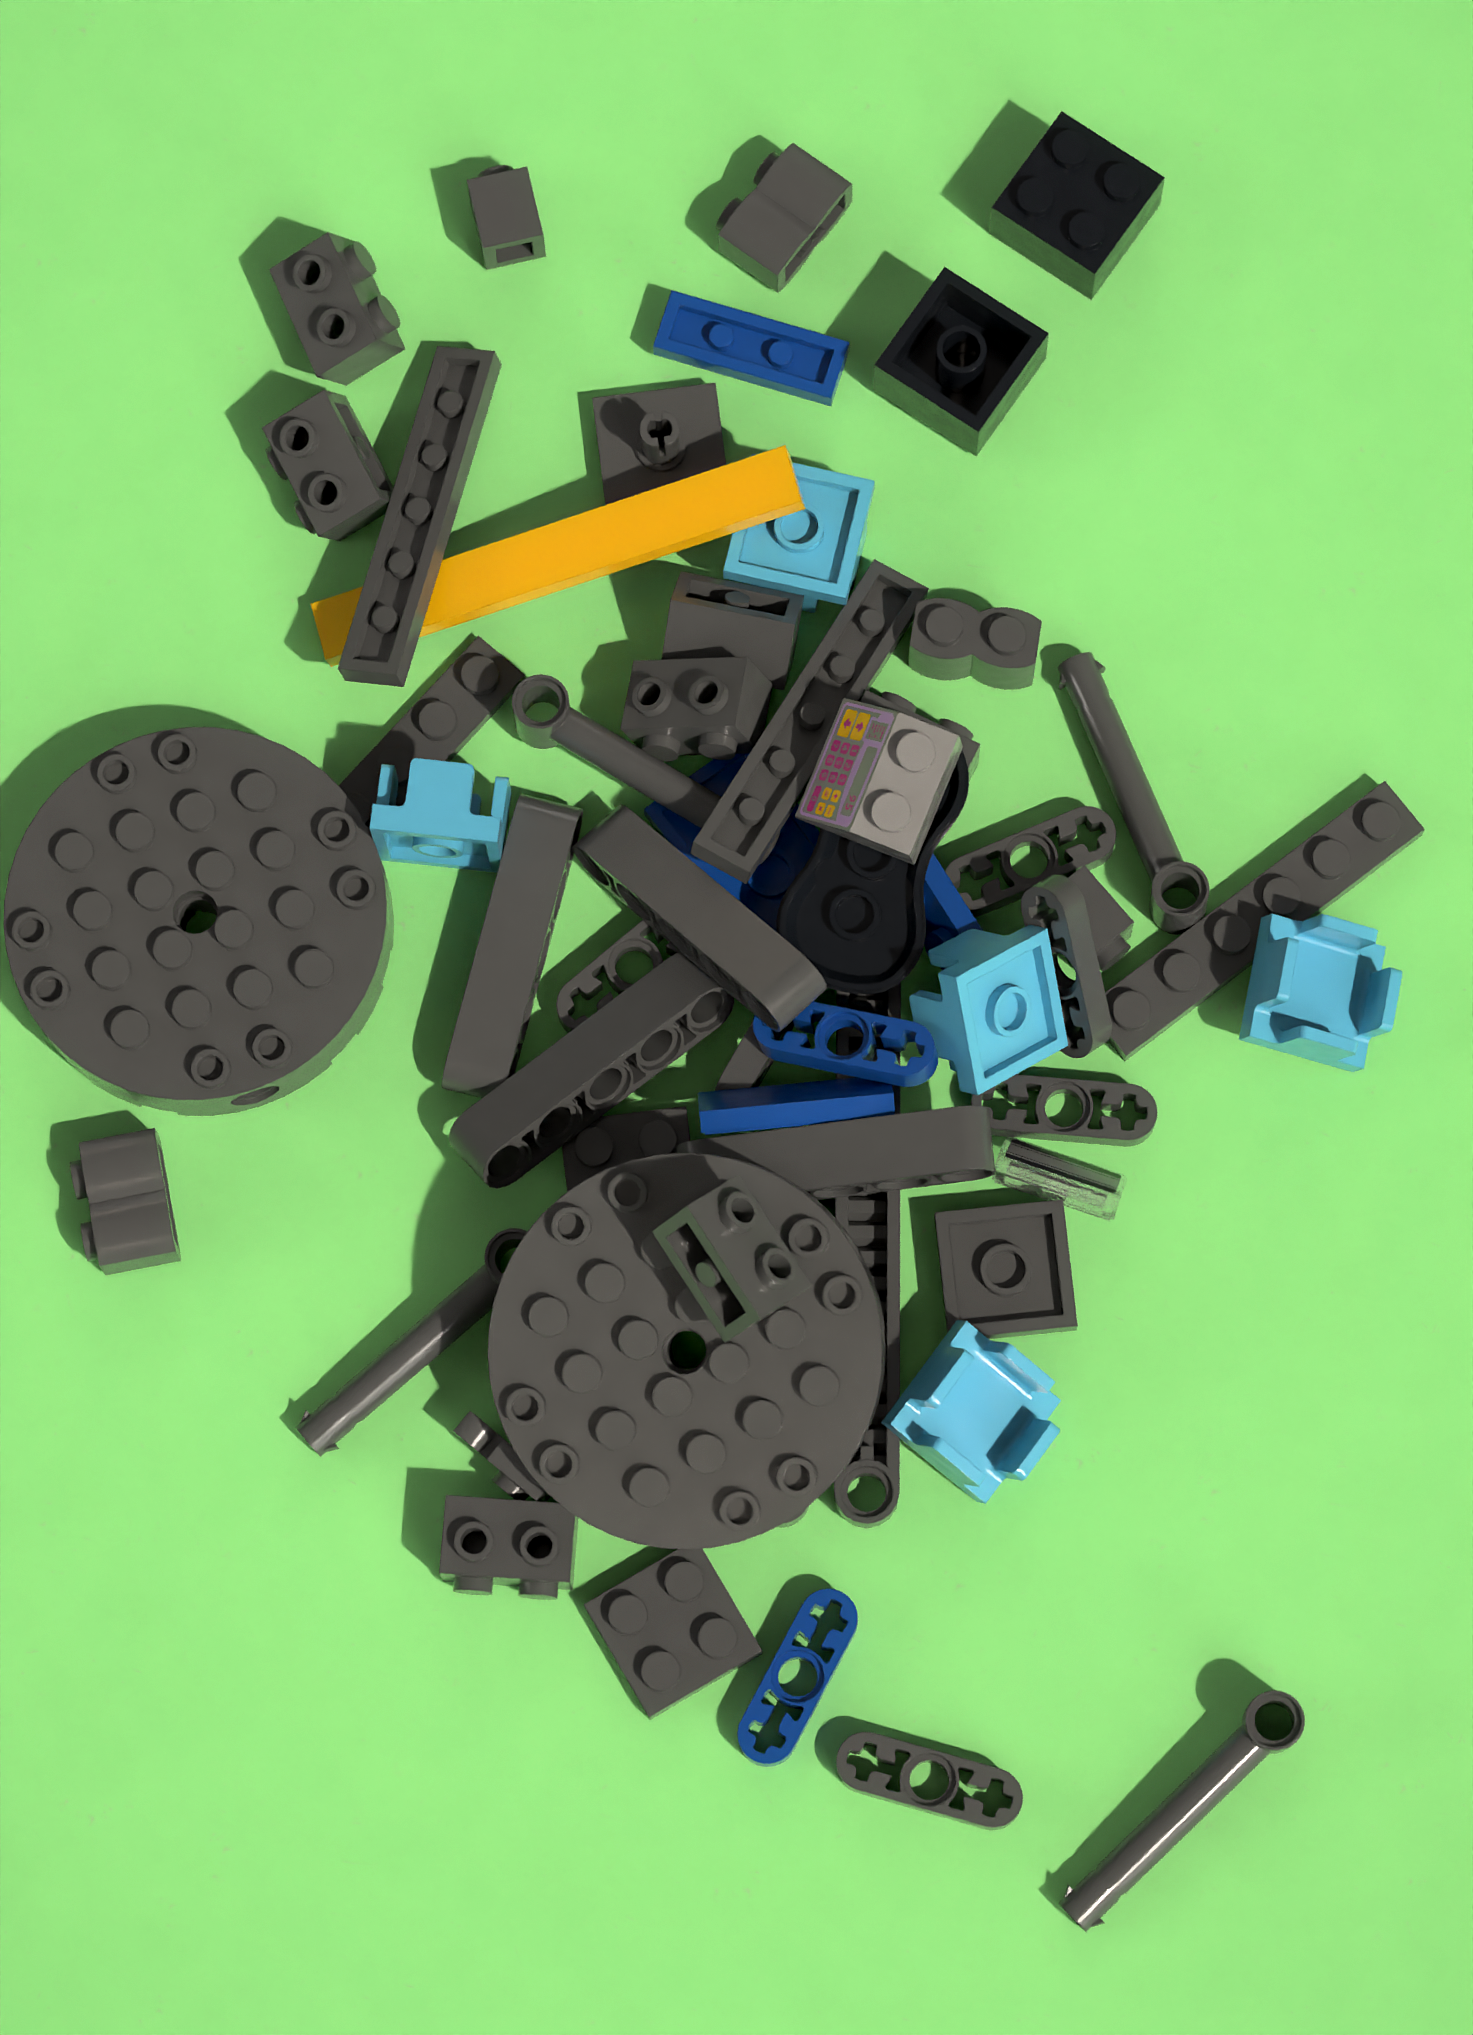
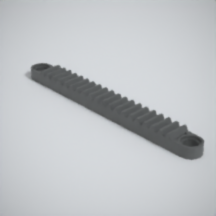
[834,982,901,1528]

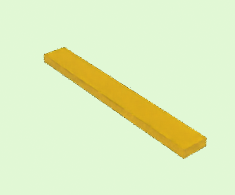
[311,445,806,667]

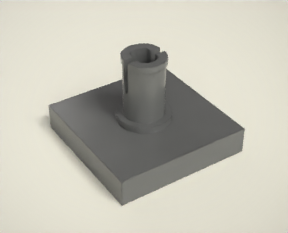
[592,383,726,505]

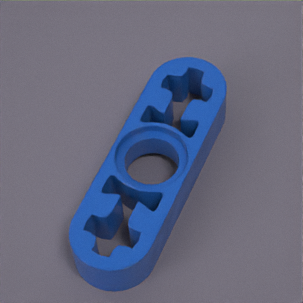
[753,1002,938,1087]
[738,1589,858,1767]

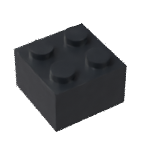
[989,111,1165,300]
[873,267,1049,456]

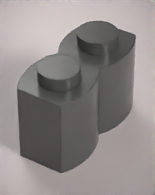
[716,143,852,293]
[908,598,1042,690]
[70,1128,181,1275]

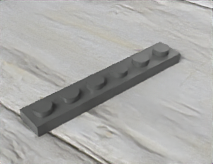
[338,346,502,687]
[690,559,929,884]
[339,636,526,836]
[1105,781,1425,1061]

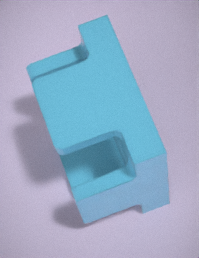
[723,454,875,613]
[369,758,511,873]
[1239,913,1402,1072]
[909,924,1068,1095]
[881,1320,1061,1504]

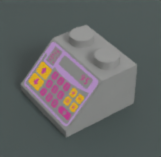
[795,698,963,865]

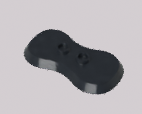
[776,719,969,994]

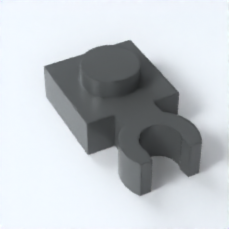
[454,1411,551,1502]

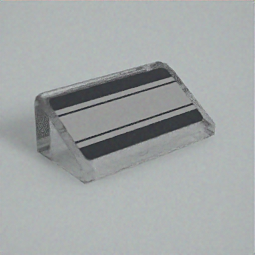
[992,1137,1127,1221]

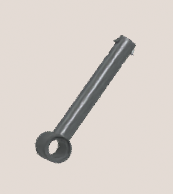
[1058,652,1209,935]
[512,675,780,864]
[295,1228,527,1457]
[1059,1690,1305,1932]

